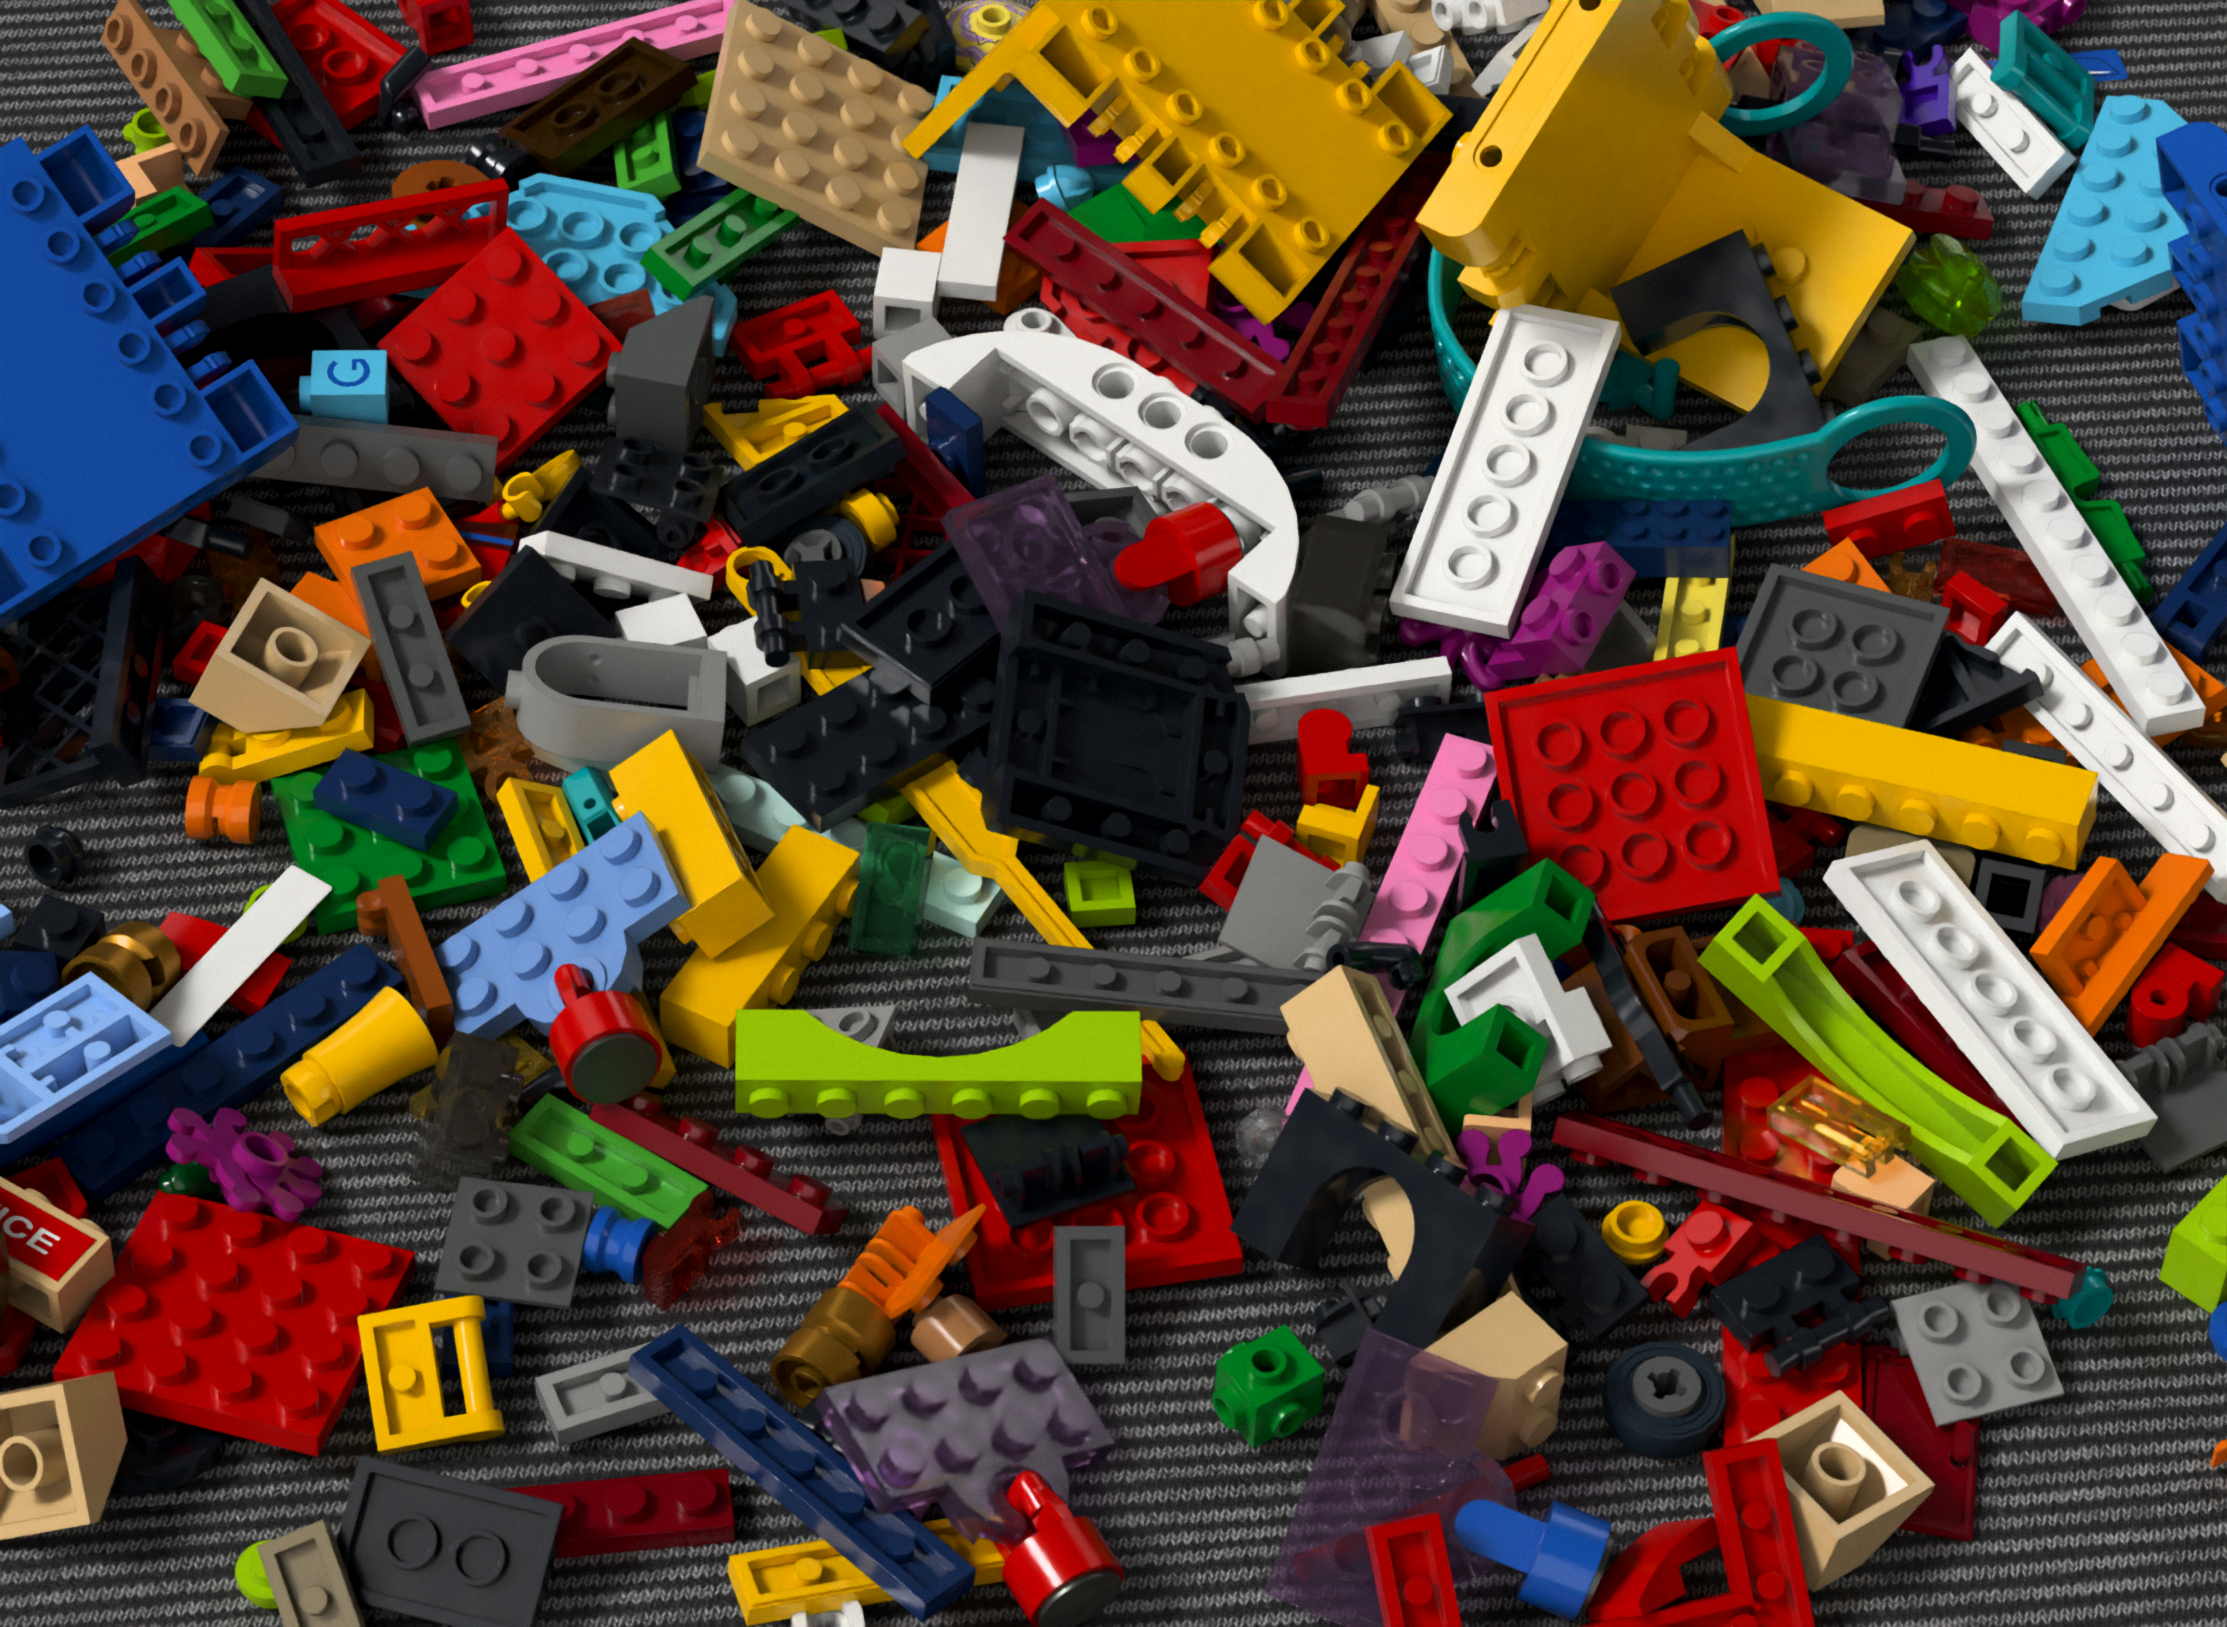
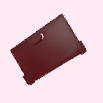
[1861,1345,1980,1541]

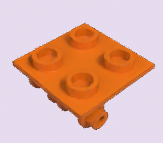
[836,1203,987,1327]

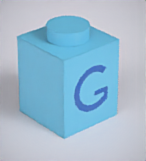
[299,350,390,425]

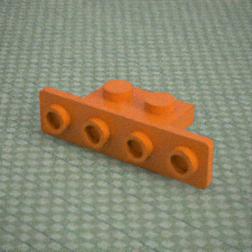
[2029,853,2215,1038]

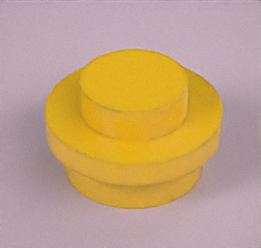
[1601,1200,1669,1265]

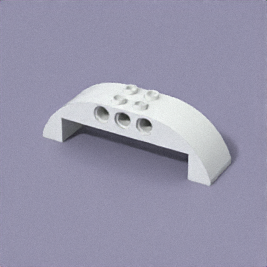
[902,330,1300,680]

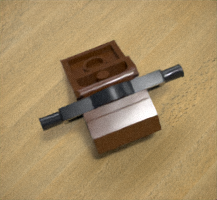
[1561,896,1800,1131]

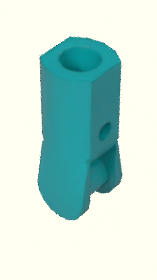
[562,766,623,844]

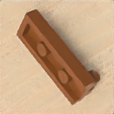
[356,874,456,1049]

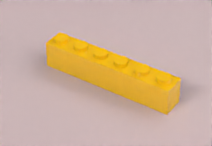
[1745,693,2099,871]

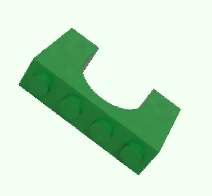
[1407,858,1596,1140]

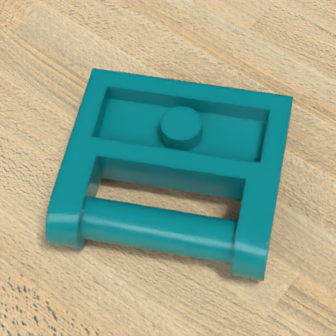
[1990,9,2094,150]

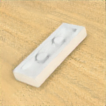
[1949,48,2076,201]
[518,531,714,605]

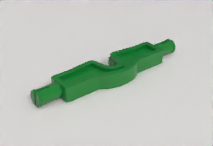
[2015,400,2154,604]

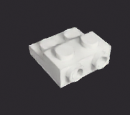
[1444,933,1612,1109]

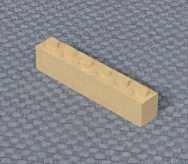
[1280,964,1525,1303]

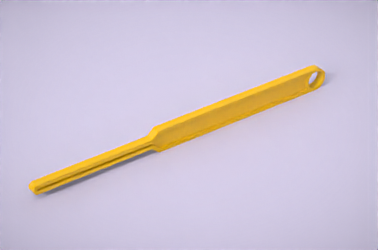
[726,546,1185,1081]

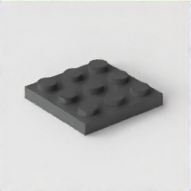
[1736,563,1951,729]

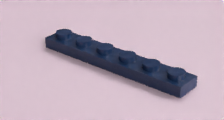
[49,942,405,1208]
[628,1323,976,1623]

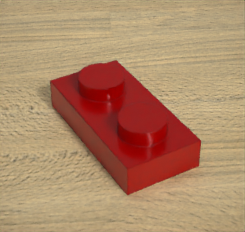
[1822,478,1957,561]

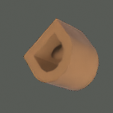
[911,1294,1008,1386]

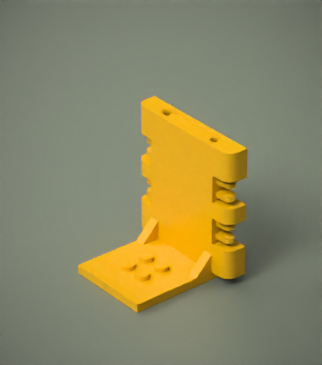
[900,0,1453,326]
[1415,0,1917,415]

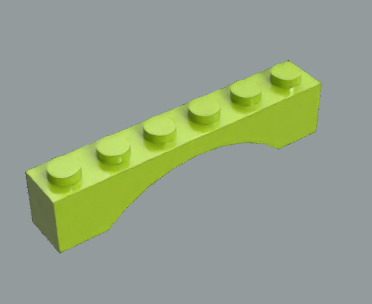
[1697,893,2059,1229]
[735,1009,1142,1120]

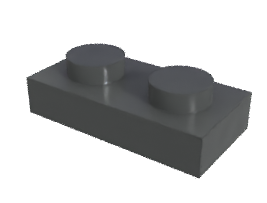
[1053,1226,1125,1364]

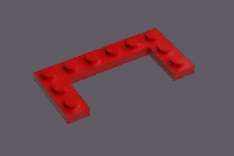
[1364,1438,1815,1627]

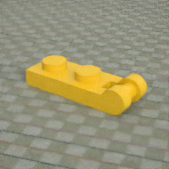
[199,688,374,785]

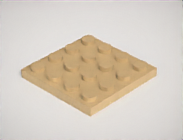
[696,0,936,257]

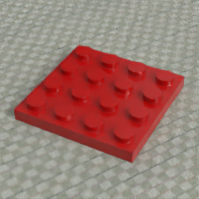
[1483,646,1782,926]
[928,1048,1243,1312]
[53,1189,415,1457]

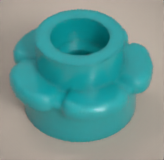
[2050,1266,2114,1328]

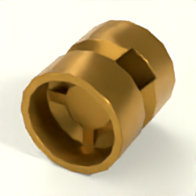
[60,921,181,1012]
[770,1287,896,1413]

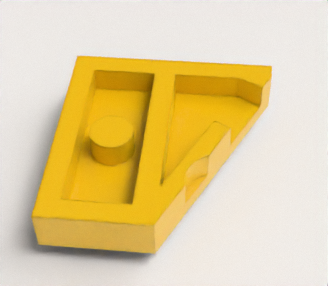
[702,394,849,471]

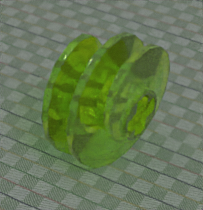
[1895,233,2003,337]

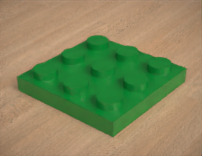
[270,737,507,936]

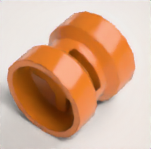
[185,775,262,845]

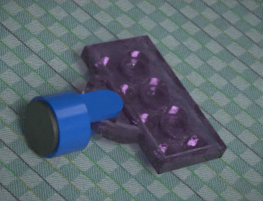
[1262,1328,1615,1627]

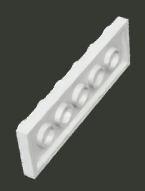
[1389,303,1622,639]
[1823,839,2158,1161]

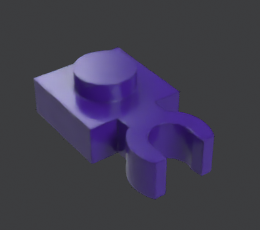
[1894,44,1957,136]

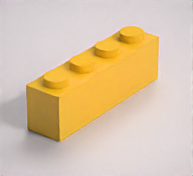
[608,729,776,960]
[659,824,865,1069]

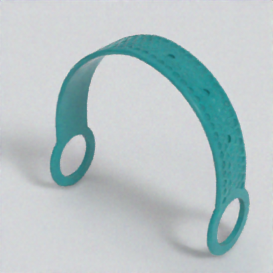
[1428,11,1977,527]

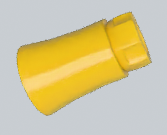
[280,986,439,1127]

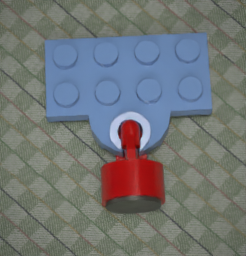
[433,810,692,1104]

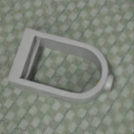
[504,635,727,774]

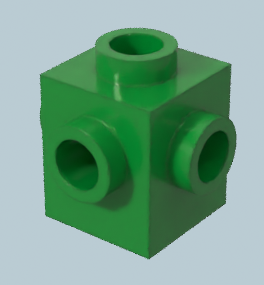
[1212,1324,1325,1449]

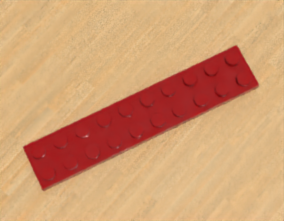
[1721,921,1862,1448]

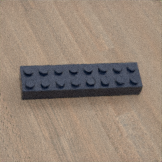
[1534,499,1732,578]

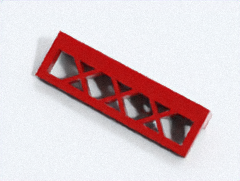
[272,178,510,314]

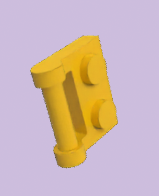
[357,1295,505,1456]

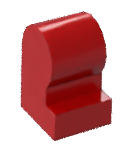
[397,0,475,56]
[1295,708,1370,810]
[2124,942,2225,1048]

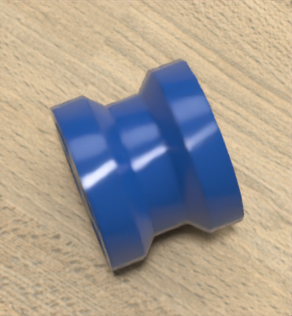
[582,1205,659,1286]

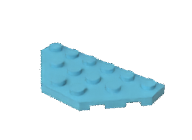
[2021,95,2189,326]
[397,173,738,357]

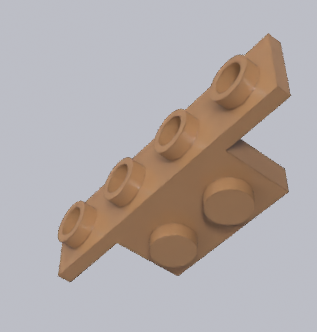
[101,0,253,178]

